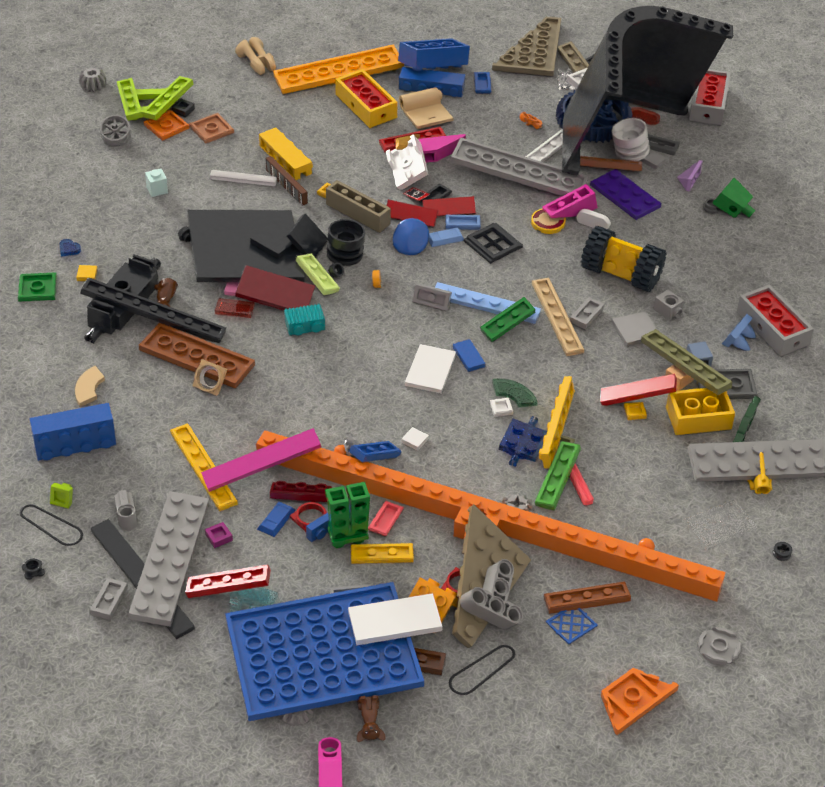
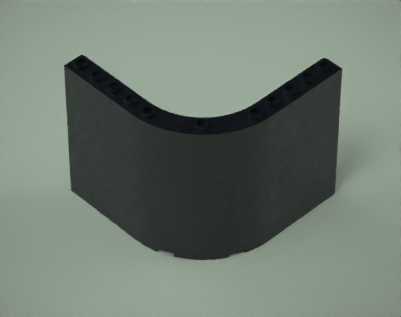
[562,6,734,176]

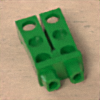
[325,482,370,548]

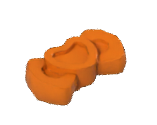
[519,112,543,129]

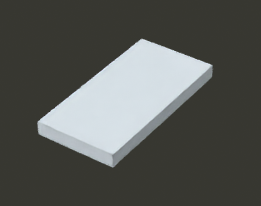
[348,593,442,645]

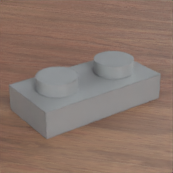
[412,283,452,311]
[570,297,605,330]
[90,578,128,620]

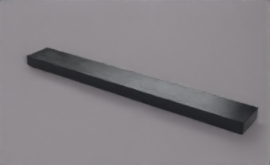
[80,277,227,343]
[91,519,195,640]

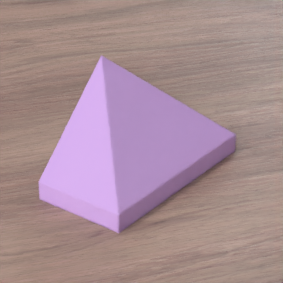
[677,160,703,192]

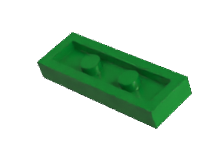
[480,297,536,342]

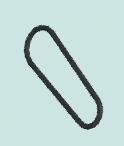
[20,504,83,546]
[448,645,515,695]

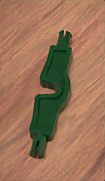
[733,396,761,442]

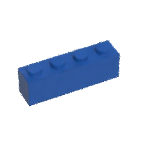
[399,67,465,97]

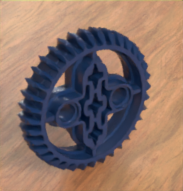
[556,90,632,143]

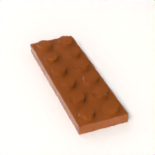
[139,323,255,389]

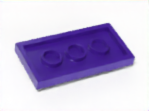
[590,169,662,220]

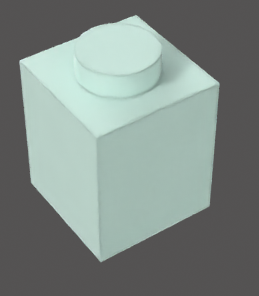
[145,168,168,197]

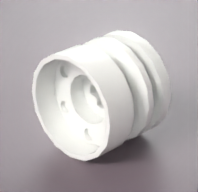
[612,118,650,161]

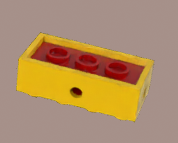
[335,69,398,128]

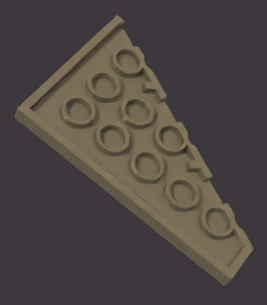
[492,16,561,76]
[452,504,531,648]

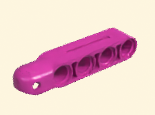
[318,737,342,787]

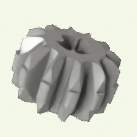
[79,67,107,92]

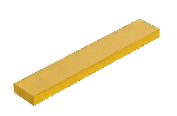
[170,423,238,512]

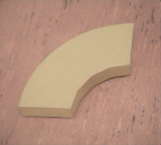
[75,366,105,407]

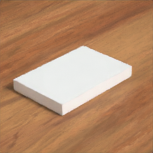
[405,344,456,394]

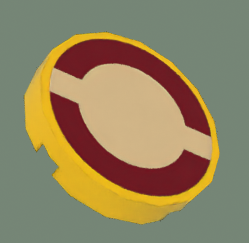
[531,209,566,234]

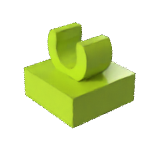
[50,483,73,509]

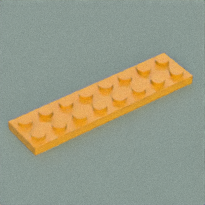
[273,44,404,94]

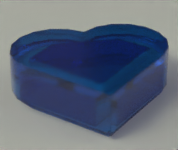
[59,239,81,257]

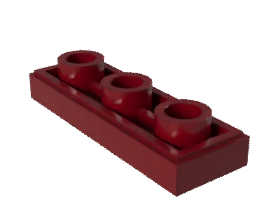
[270,481,332,502]

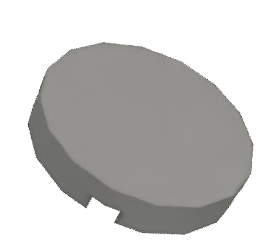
[698,627,741,665]

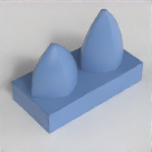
[722,314,756,351]

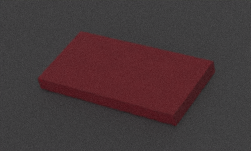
[235,265,315,311]

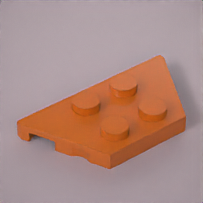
[601,668,679,735]

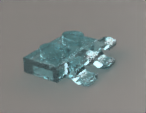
[229,587,278,612]

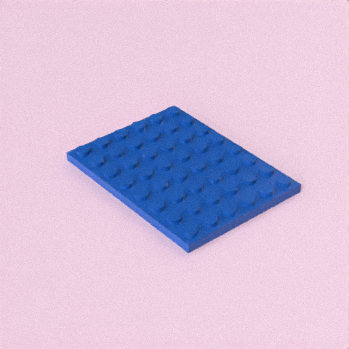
[225,582,424,721]

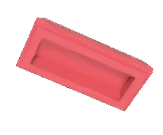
[368,501,404,537]

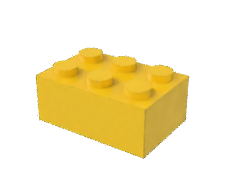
[666,388,735,435]

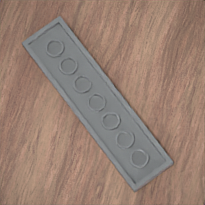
[450,138,589,196]
[687,439,825,482]
[128,491,209,627]

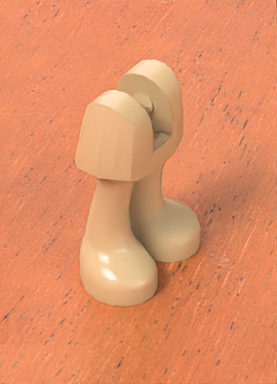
[235,37,276,75]

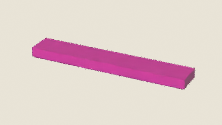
[201,428,321,492]

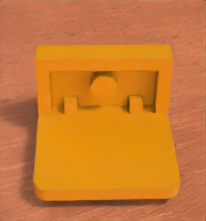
[409,577,459,633]

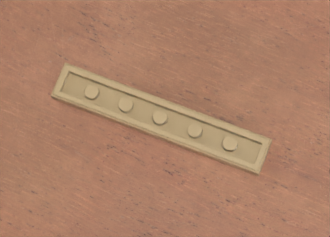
[532,278,584,356]

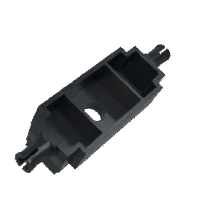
[84,254,161,344]

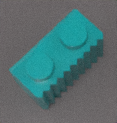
[284,303,325,336]

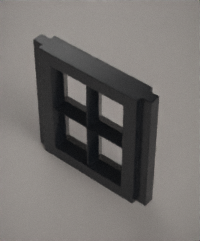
[464,223,523,264]

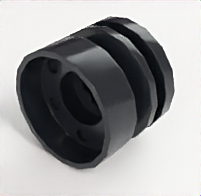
[326,219,365,266]

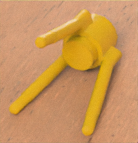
[747,452,772,494]

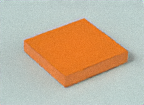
[144,109,190,141]

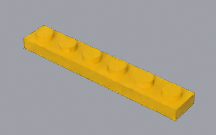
[539,376,575,469]

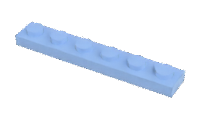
[435,282,541,324]

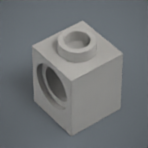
[654,290,684,321]

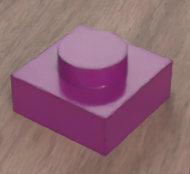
[205,522,233,548]

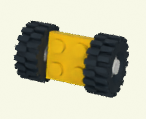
[581,226,667,292]

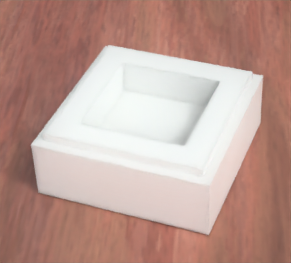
[490,398,513,417]
[401,427,429,451]

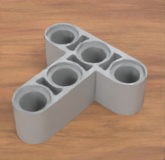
[460,559,523,629]

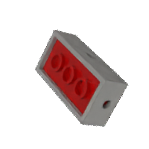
[689,69,731,125]
[737,284,814,357]

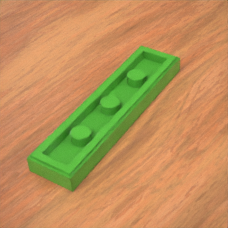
[535,441,581,510]

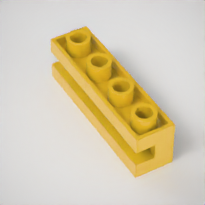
[259,128,313,180]

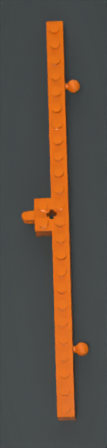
[256,430,726,602]

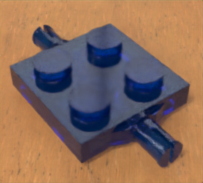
[498,416,547,467]

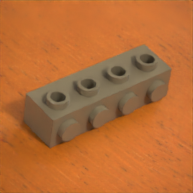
[326,180,391,233]

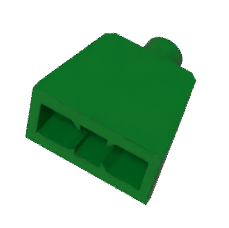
[712,178,755,218]

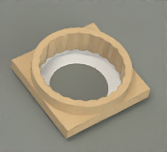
[192,359,227,396]

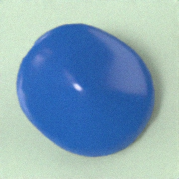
[393,218,429,255]

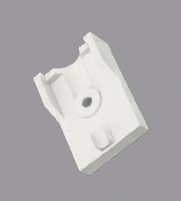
[386,135,428,190]

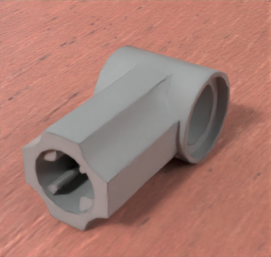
[114,490,137,531]

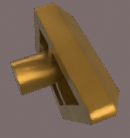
[396,134,420,150]

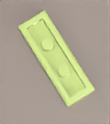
[296,253,340,295]

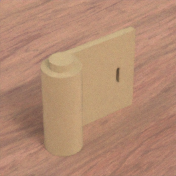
[399,87,453,129]

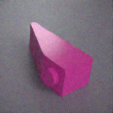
[542,184,598,218]

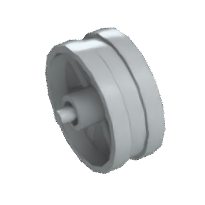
[100,115,131,146]

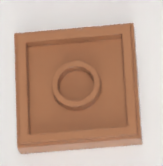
[189,113,234,143]

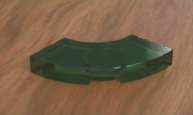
[492,378,538,407]

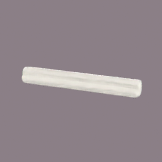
[210,170,277,186]

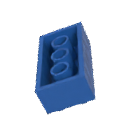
[398,38,470,71]
[29,403,116,461]

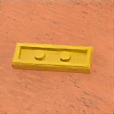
[351,543,414,564]

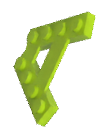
[116,76,194,121]

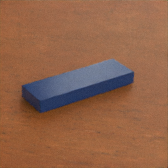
[349,441,402,462]

